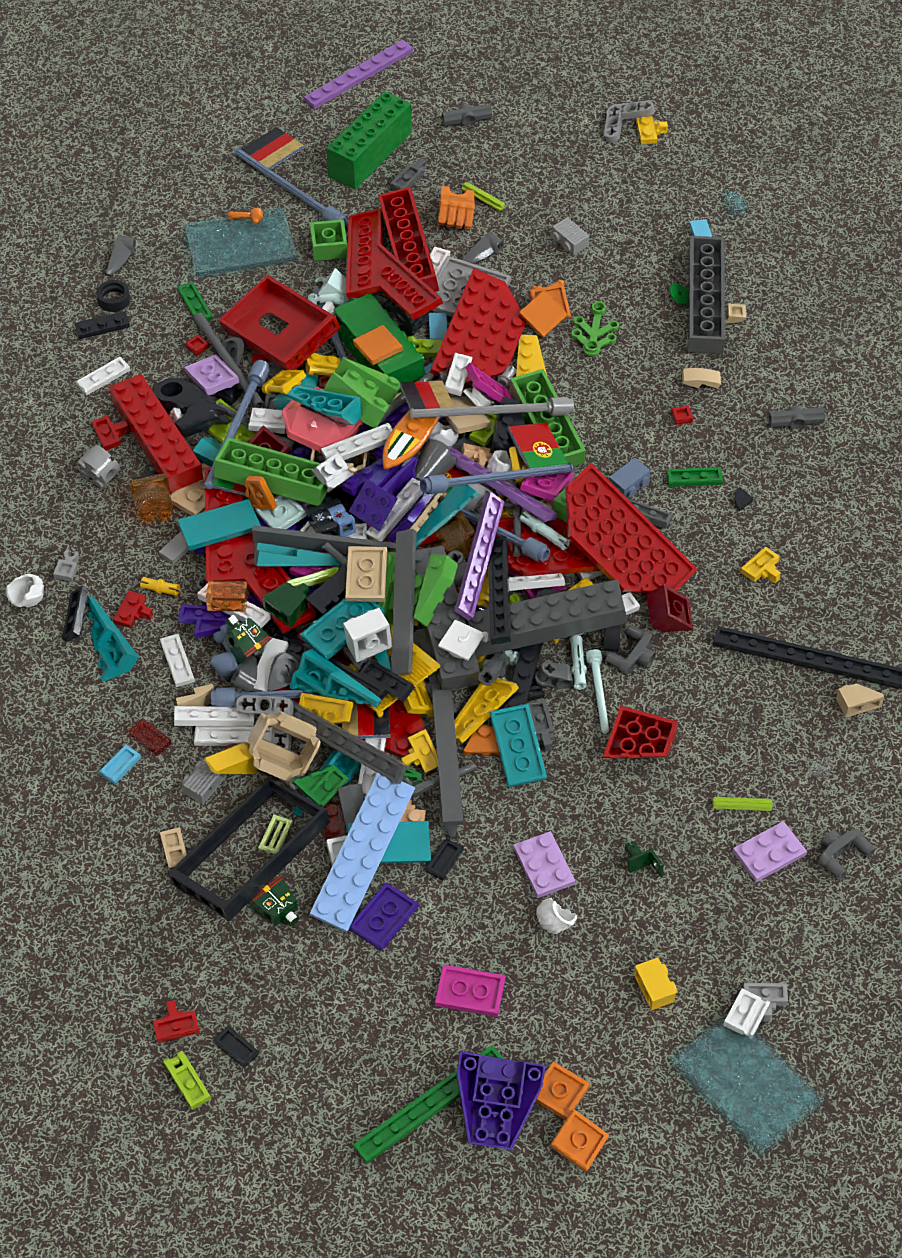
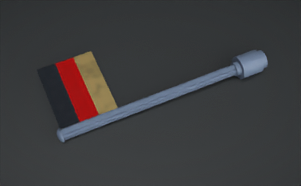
[234,127,347,225]
[211,687,390,739]

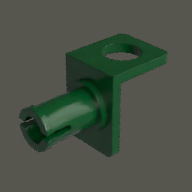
[624,841,664,877]

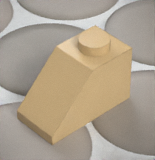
[836,683,884,717]

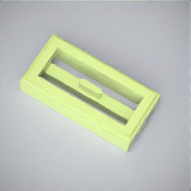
[258,815,293,855]

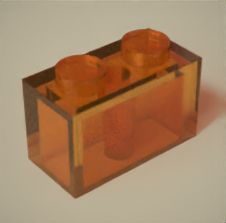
[206,581,248,612]

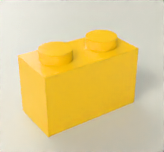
[634,957,677,1011]

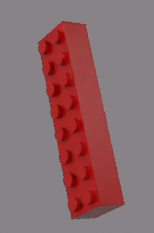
[378,186,440,292]
[109,374,204,493]

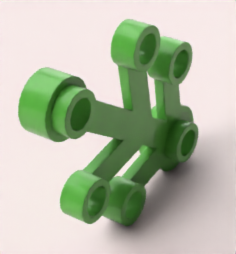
[571,301,619,356]

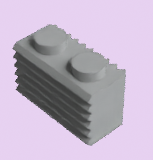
[551,217,589,255]
[182,756,227,805]

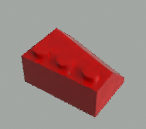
[603,706,678,758]

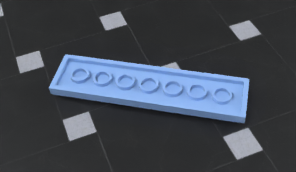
[309,773,415,933]

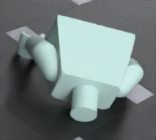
[308,268,357,307]

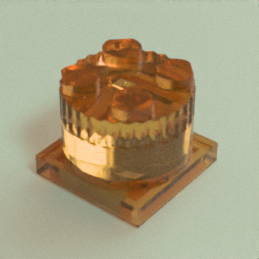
[129,473,173,524]
[434,511,475,558]

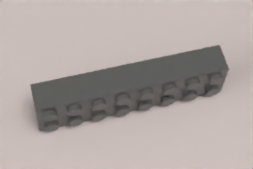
[688,236,725,354]
[415,546,480,690]
[468,579,628,658]

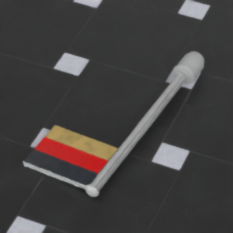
[400,381,574,419]

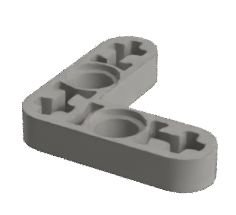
[604,101,655,143]
[236,695,294,750]

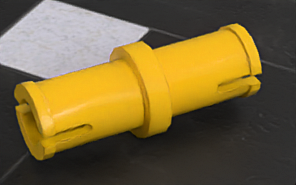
[140,577,180,596]

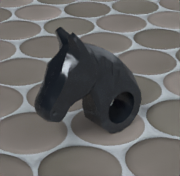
[154,378,230,438]

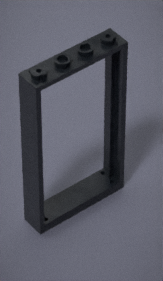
[168,776,330,921]

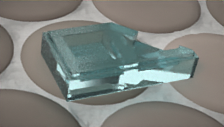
[724,189,748,215]

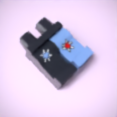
[306,496,356,537]

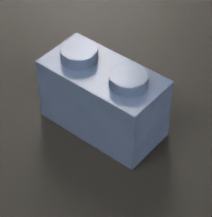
[609,458,651,498]

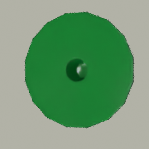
[669,283,688,305]

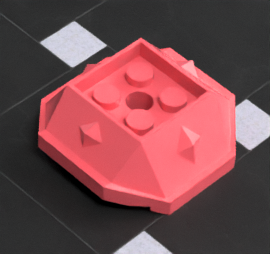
[281,387,363,453]

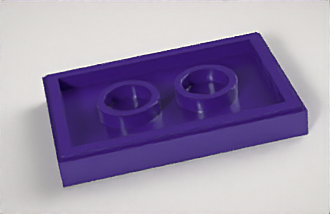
[388,493,434,543]
[348,882,419,952]

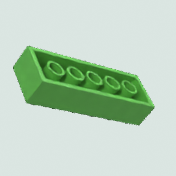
[509,369,586,467]
[214,438,328,506]

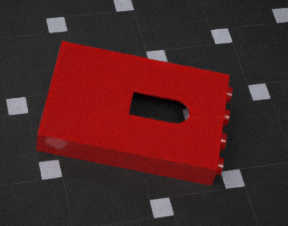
[218,275,340,370]

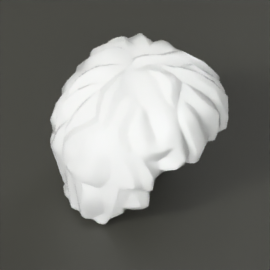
[426,421,458,447]
[487,450,513,481]
[6,574,44,608]
[536,898,577,934]

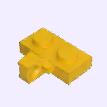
[636,116,668,144]
[740,547,781,583]
[401,729,438,774]

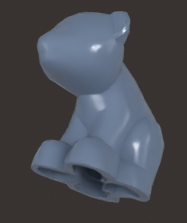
[211,624,239,681]

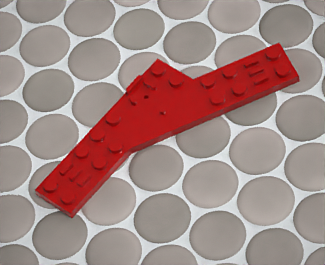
[346,208,443,320]
[205,467,316,633]

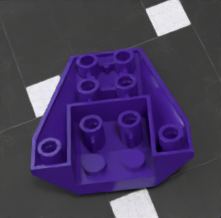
[456,1051,546,1150]

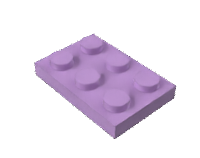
[184,354,239,395]
[733,821,807,882]
[513,831,575,898]

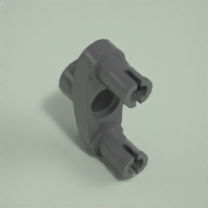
[606,624,656,675]
[818,828,876,880]

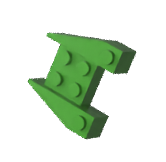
[323,357,400,428]
[378,552,458,627]

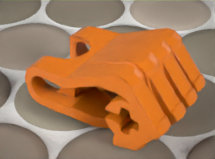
[437,186,475,229]

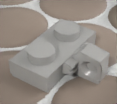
[743,983,788,1022]

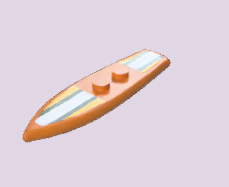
[383,410,440,470]

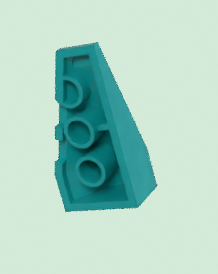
[287,385,362,425]

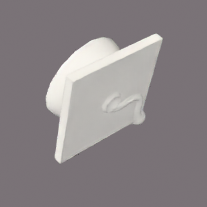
[463,387,496,406]
[438,620,488,661]

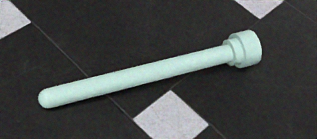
[586,649,609,734]

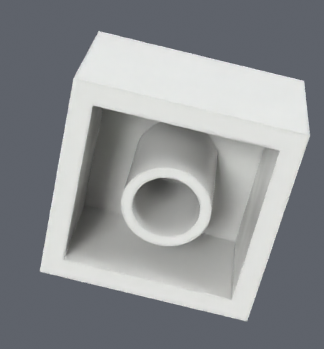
[343,608,392,662]

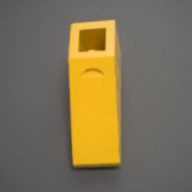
[204,743,258,774]

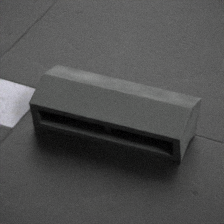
[338,784,365,829]

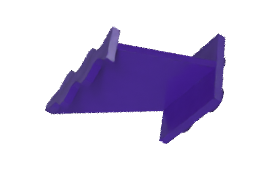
[349,457,418,531]

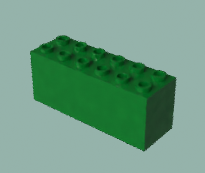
[327,91,412,190]
[334,294,425,394]

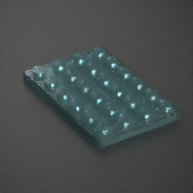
[184,208,297,277]
[670,1011,824,1156]

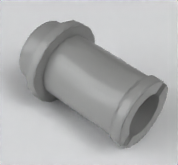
[498,366,516,387]

